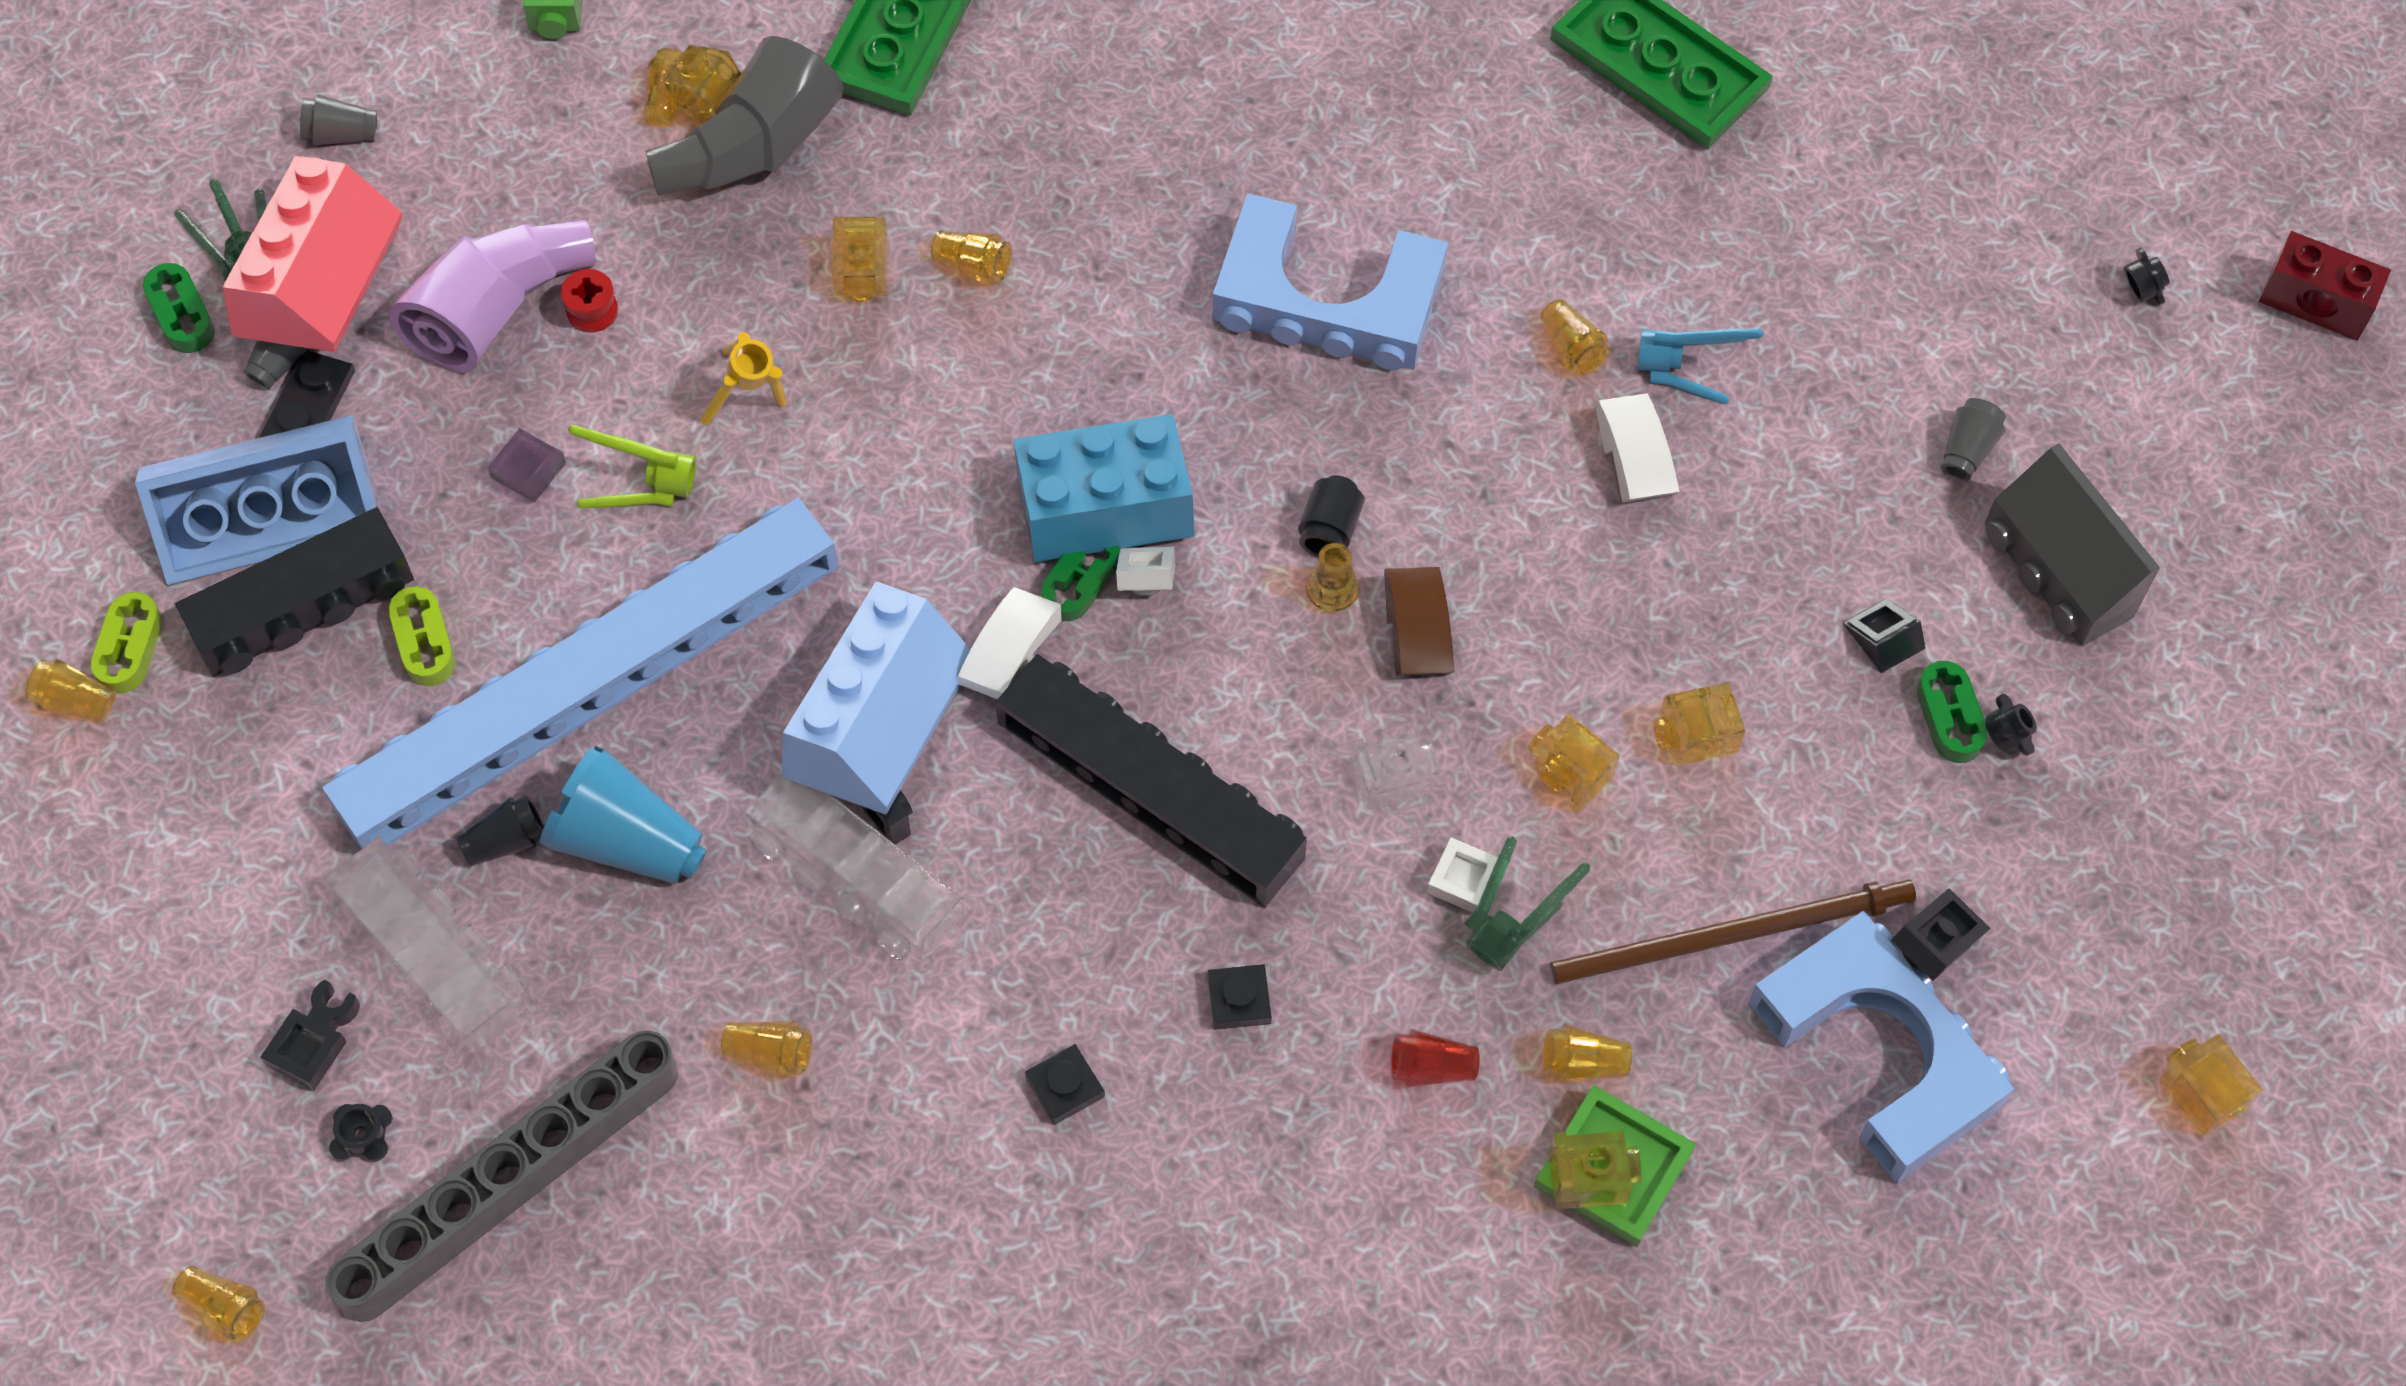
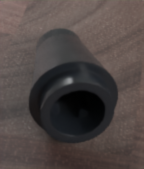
[456,795,544,866]

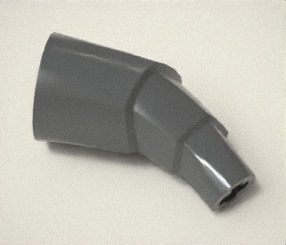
[645,36,844,196]

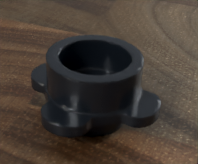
[2124,247,2170,305]
[1985,694,2037,756]
[329,1103,393,1162]

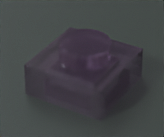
[487,428,566,503]

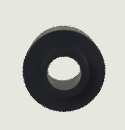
[1298,475,1365,559]

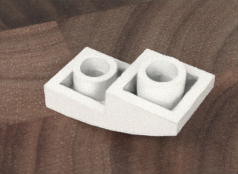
[1595,393,1680,503]
[958,587,1062,699]

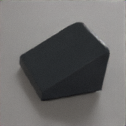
[1844,598,1926,673]

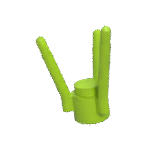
[568,425,697,509]

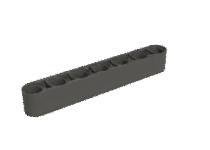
[326,1030,678,1322]

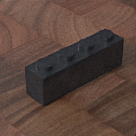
[174,506,414,677]

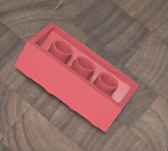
[223,156,402,352]

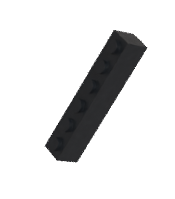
[996,654,1307,908]

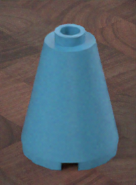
[540,745,707,884]

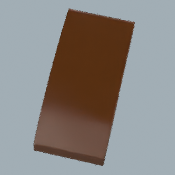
[1384,567,1454,676]

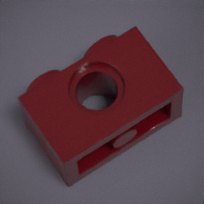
[2258,231,2392,341]

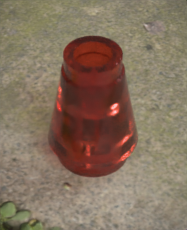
[1391,1029,1480,1087]

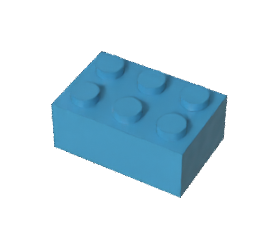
[1013,414,1195,562]

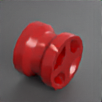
[561,269,618,333]

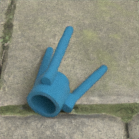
[1638,328,1764,404]

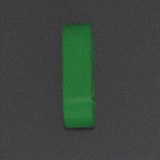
[143,263,215,353]
[1042,545,1119,621]
[1917,661,1988,763]

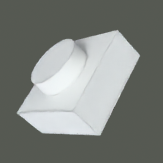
[1116,547,1176,595]
[1427,837,1503,916]

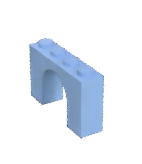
[1212,193,1449,370]
[1748,911,2015,1184]

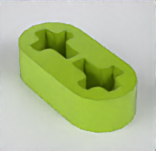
[389,586,455,686]
[90,592,163,694]

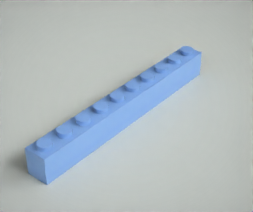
[322,497,839,858]

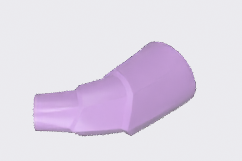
[389,220,596,373]

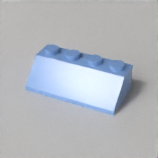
[135,415,377,585]
[782,582,971,814]

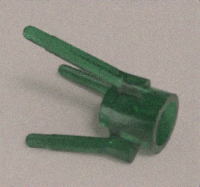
[174,178,267,281]
[1464,836,1590,971]

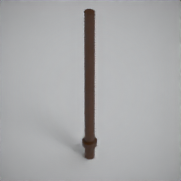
[1550,879,1916,984]

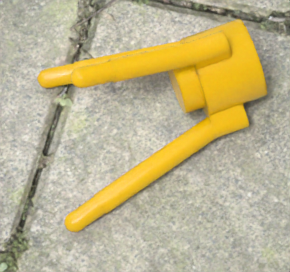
[701,332,787,425]

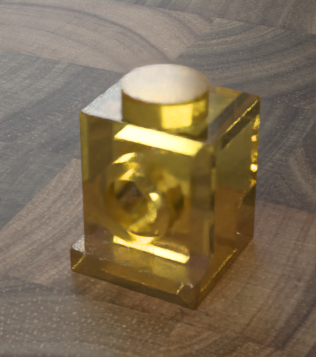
[832,217,889,302]
[1528,713,1620,813]
[1548,1131,1641,1209]

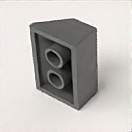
[1984,443,2160,646]

